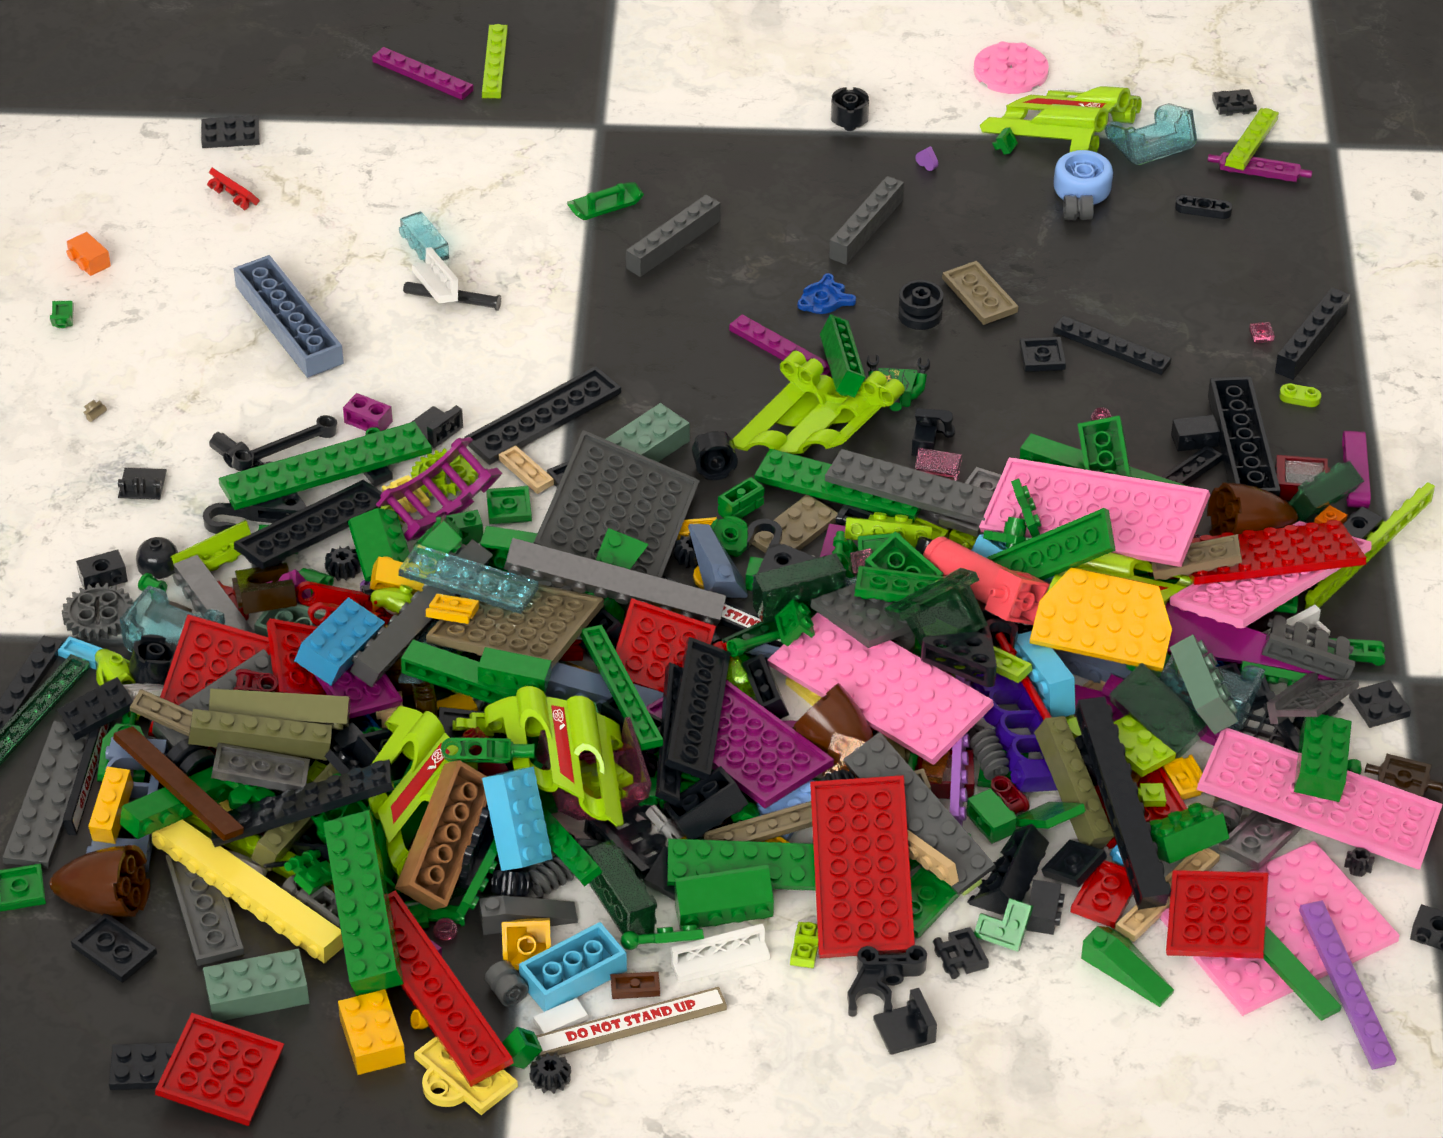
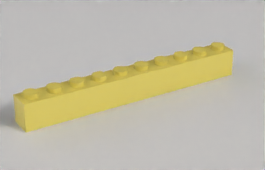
[152,820,343,963]

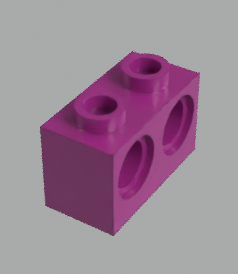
[343,393,393,431]

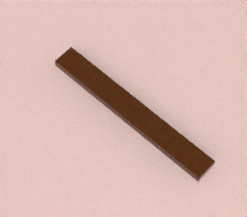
[113,726,244,841]

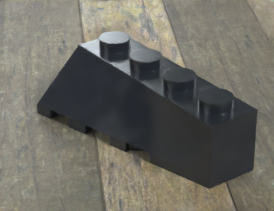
[967,824,1049,915]

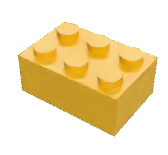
[338,989,406,1075]

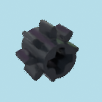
[1344,848,1375,877]

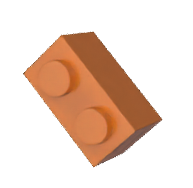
[66,232,111,276]

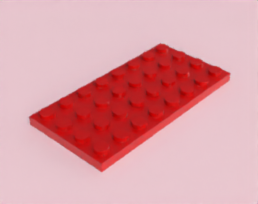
[1188,520,1366,585]
[810,775,915,958]

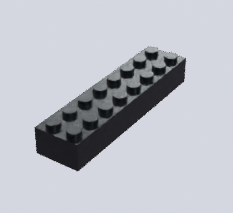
[1208,376,1280,497]

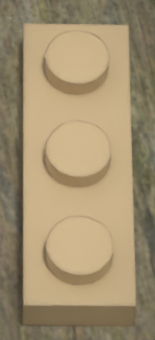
[499,445,554,494]

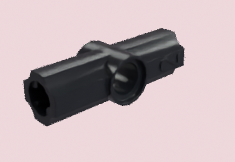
[209,432,264,468]

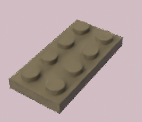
[942,261,1018,325]
[752,495,838,553]
[1152,534,1242,580]

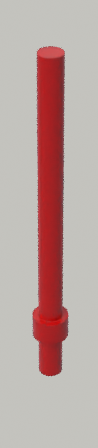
[995,632,1052,720]

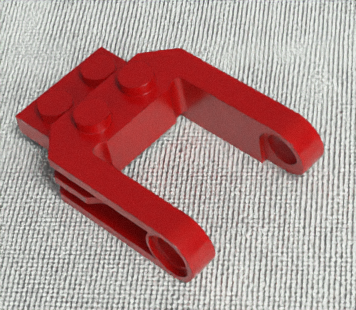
[295,581,393,626]

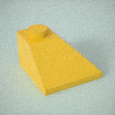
[502,918,551,970]

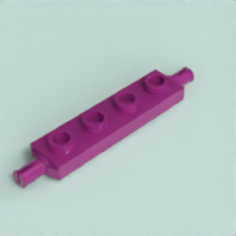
[1208,152,1312,182]

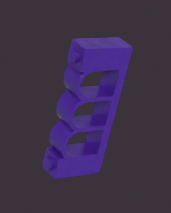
[971,673,1057,793]

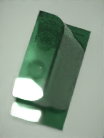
[884,568,988,648]

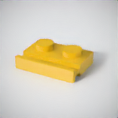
[426,594,479,624]
[1162,754,1203,800]

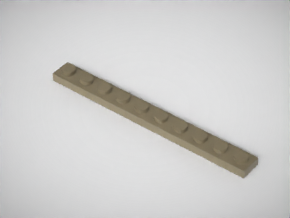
[703,769,931,842]

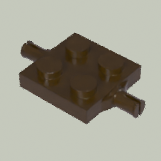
[1365,753,1443,797]

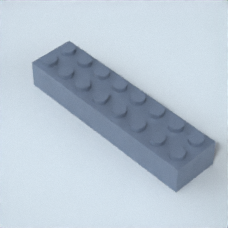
[233,255,344,378]

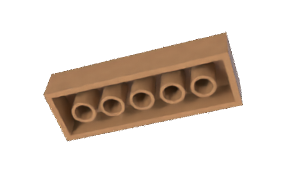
[395,760,487,910]

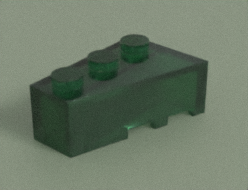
[1288,460,1364,522]

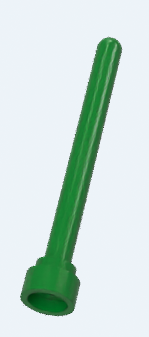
[726,630,780,657]

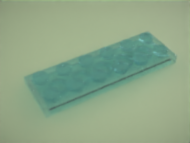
[398,544,539,614]

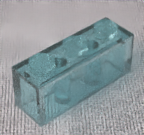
[399,211,449,263]

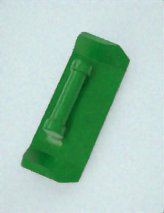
[567,182,644,220]

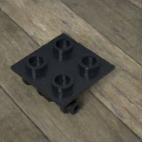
[118,468,167,500]

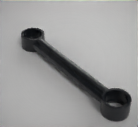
[232,415,337,471]

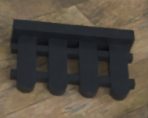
[455,804,494,889]
[583,806,666,888]

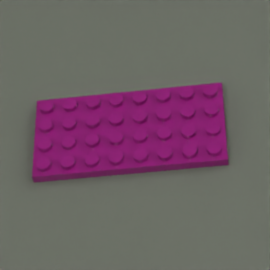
[646,680,834,808]

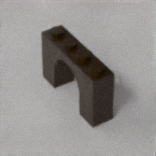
[232,563,297,614]

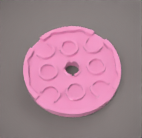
[974,41,1049,94]

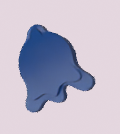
[797,273,856,314]

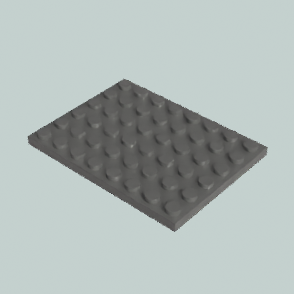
[534,430,700,578]

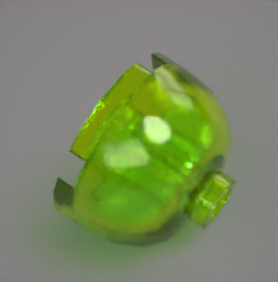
[726,656,755,698]

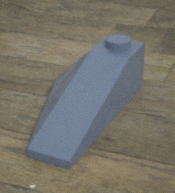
[688,524,748,598]

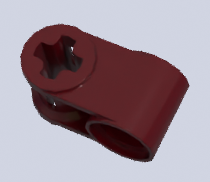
[233,669,278,692]
[990,776,1030,815]

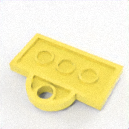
[414,1037,518,1115]

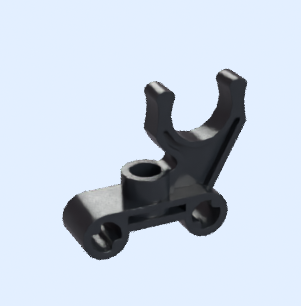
[847,945,927,1017]

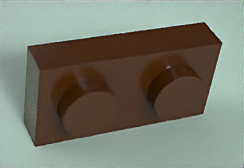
[610,971,660,999]

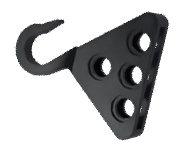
[203,461,306,534]
[747,519,831,604]
[921,618,1018,687]

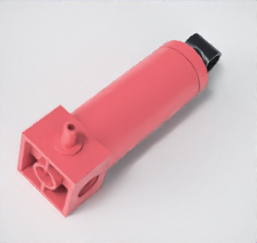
[915,536,1050,625]

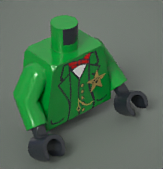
[866,355,930,411]

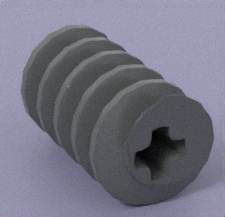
[970,728,1009,780]
[528,856,574,898]

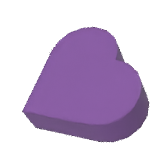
[916,146,938,171]

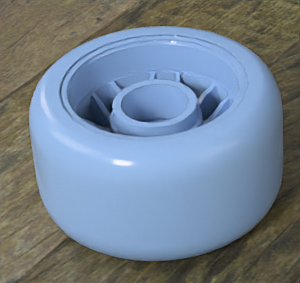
[1054,150,1113,205]

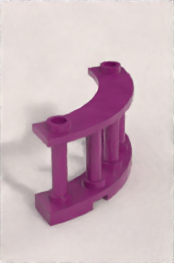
[376,437,503,542]

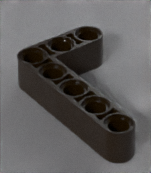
[385,669,438,718]

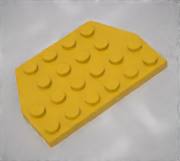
[1030,567,1172,672]

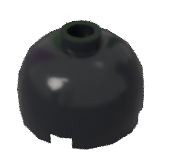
[136,537,178,579]

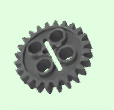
[62,583,135,641]

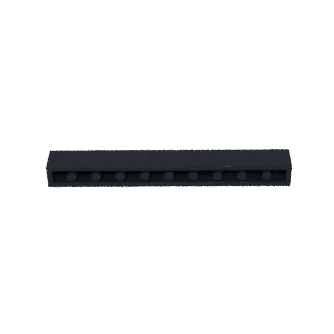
[1075,696,1171,910]

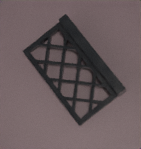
[1229,691,1300,752]

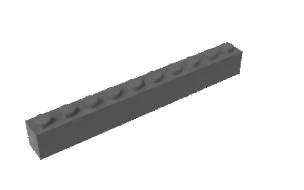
[350,539,493,687]

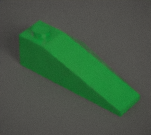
[1081,926,1174,1007]

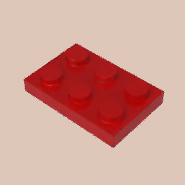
[1070,860,1133,929]

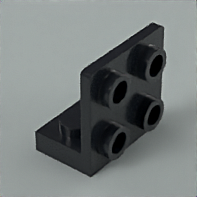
[411,405,463,448]
[873,988,937,1055]

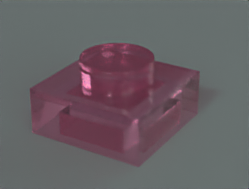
[1249,322,1274,343]
[850,548,873,576]

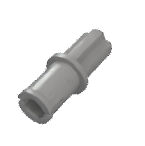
[646,805,684,839]

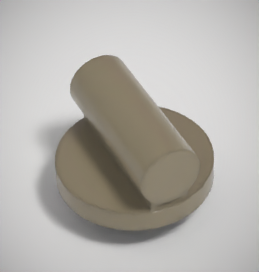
[83,400,107,422]

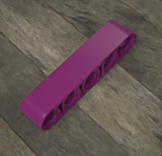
[1342,431,1371,508]

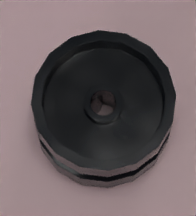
[898,280,943,330]
[166,738,215,777]

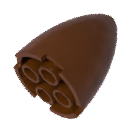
[1207,482,1298,536]
[792,683,874,770]
[50,845,150,917]

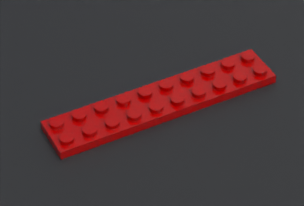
[388,890,514,1087]

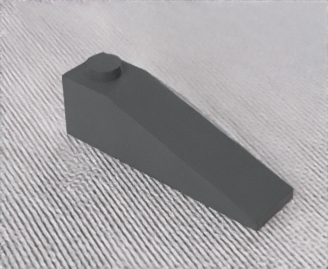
[478,893,578,935]

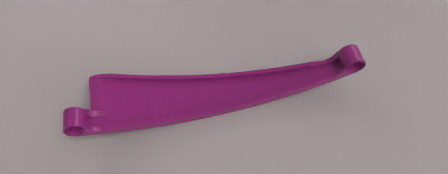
[1165,602,1336,680]

